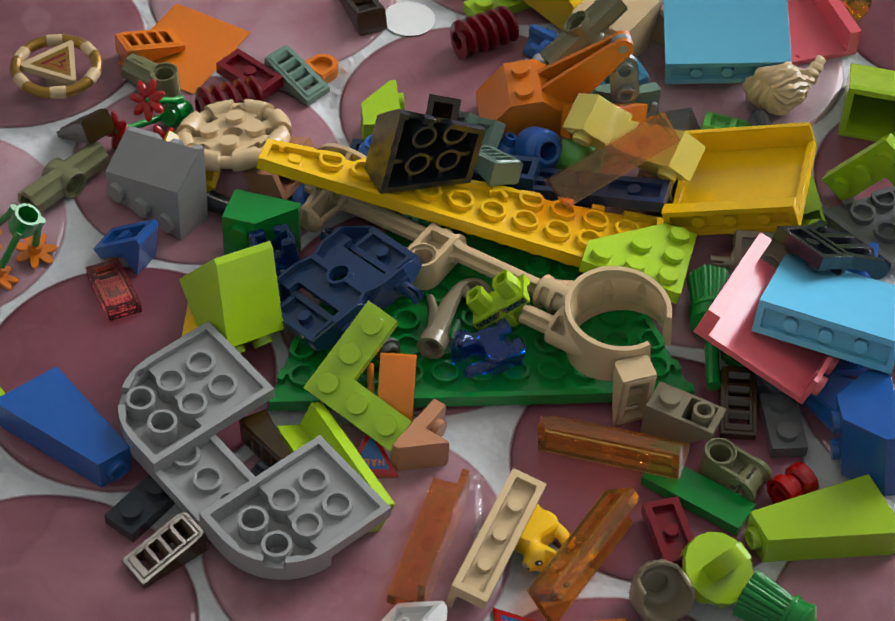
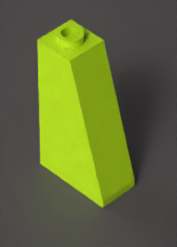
[744,474,895,562]

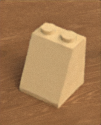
[571,0,664,57]

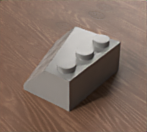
[105,126,208,240]

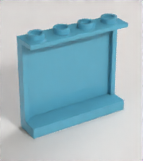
[663,0,792,84]
[751,253,895,374]

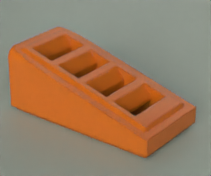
[115,28,185,63]

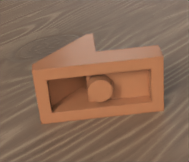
[392,399,450,471]

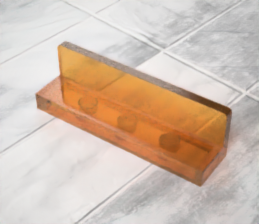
[543,111,680,209]
[537,415,690,480]
[387,468,470,605]
[527,487,640,621]

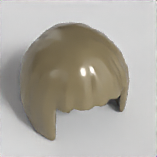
[629,559,695,621]

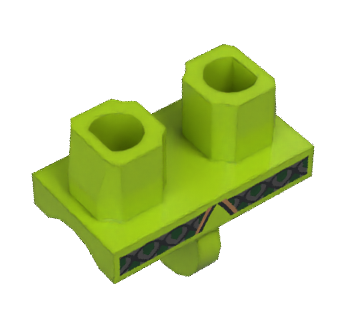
[466,269,530,331]

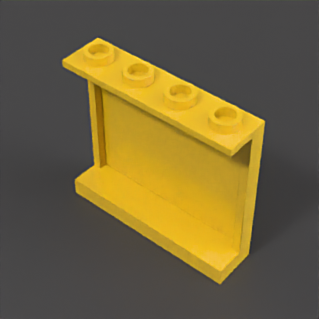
[661,122,817,235]

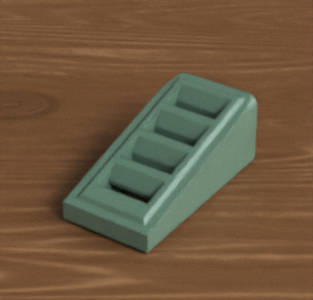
[264,45,330,106]
[475,145,523,186]

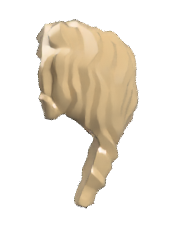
[743,55,826,116]

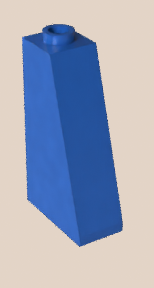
[0,366,132,488]

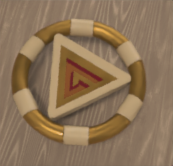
[10,34,103,100]

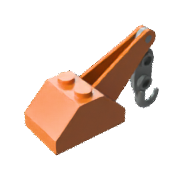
[475,30,657,139]

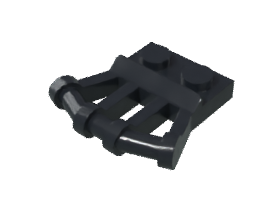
[773,220,889,280]

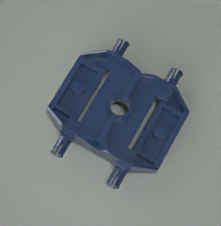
[276,225,424,352]

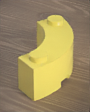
[562,93,706,183]

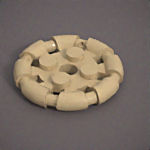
[176,99,292,172]

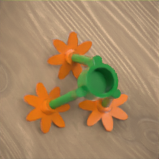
[0,203,58,291]

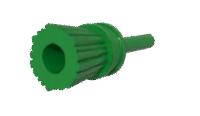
[686,265,731,391]
[733,570,818,621]

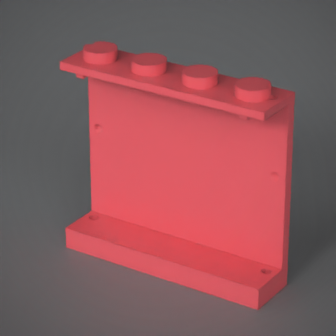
[787,0,862,66]
[693,232,840,405]

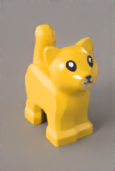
[515,504,579,574]

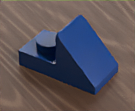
[93,219,159,275]

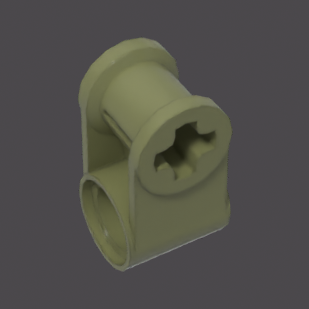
[698,438,772,502]

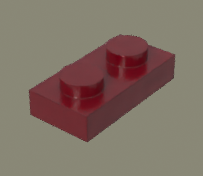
[216,48,283,99]
[641,496,694,568]

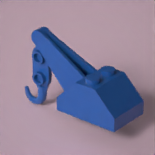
[803,359,895,496]

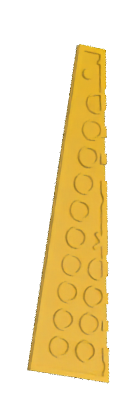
[256,138,664,267]

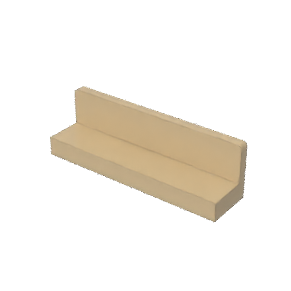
[445,468,547,609]

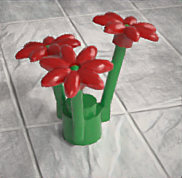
[106,79,194,150]

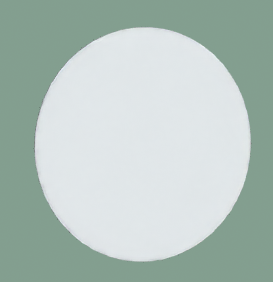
[386,2,435,36]

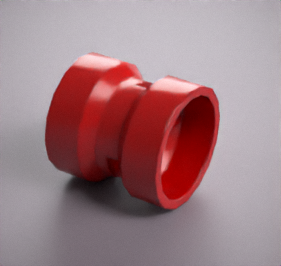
[766,462,819,504]

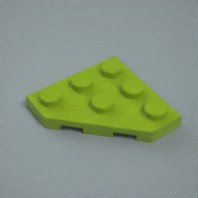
[578,223,697,304]

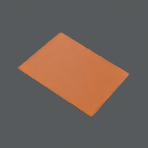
[118,3,251,94]

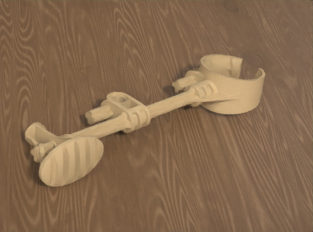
[301,143,672,381]

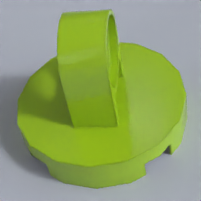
[680,532,753,609]

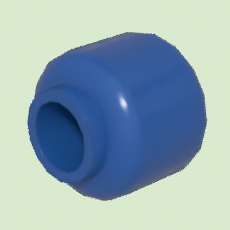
[514,126,562,168]

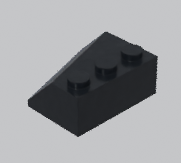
[364,109,486,194]

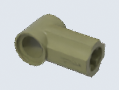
[121,53,182,105]

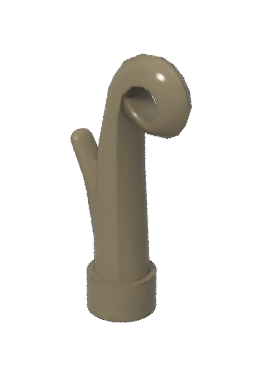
[417,278,492,359]

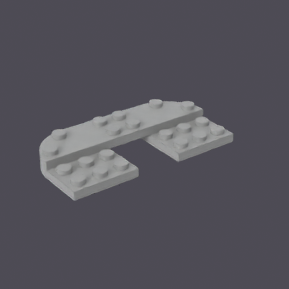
[118,321,391,580]

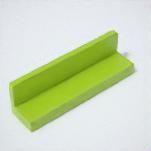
[277,402,395,532]

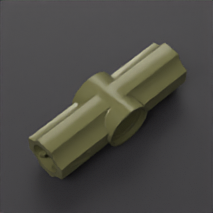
[539,0,628,64]
[17,141,110,213]

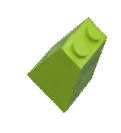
[838,63,895,142]
[179,241,284,354]

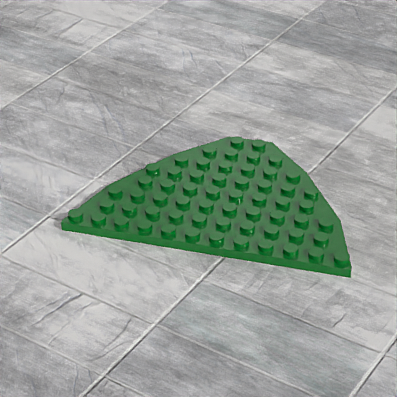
[269,215,695,411]

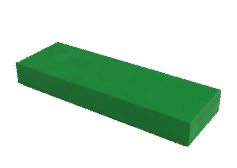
[641,453,756,536]

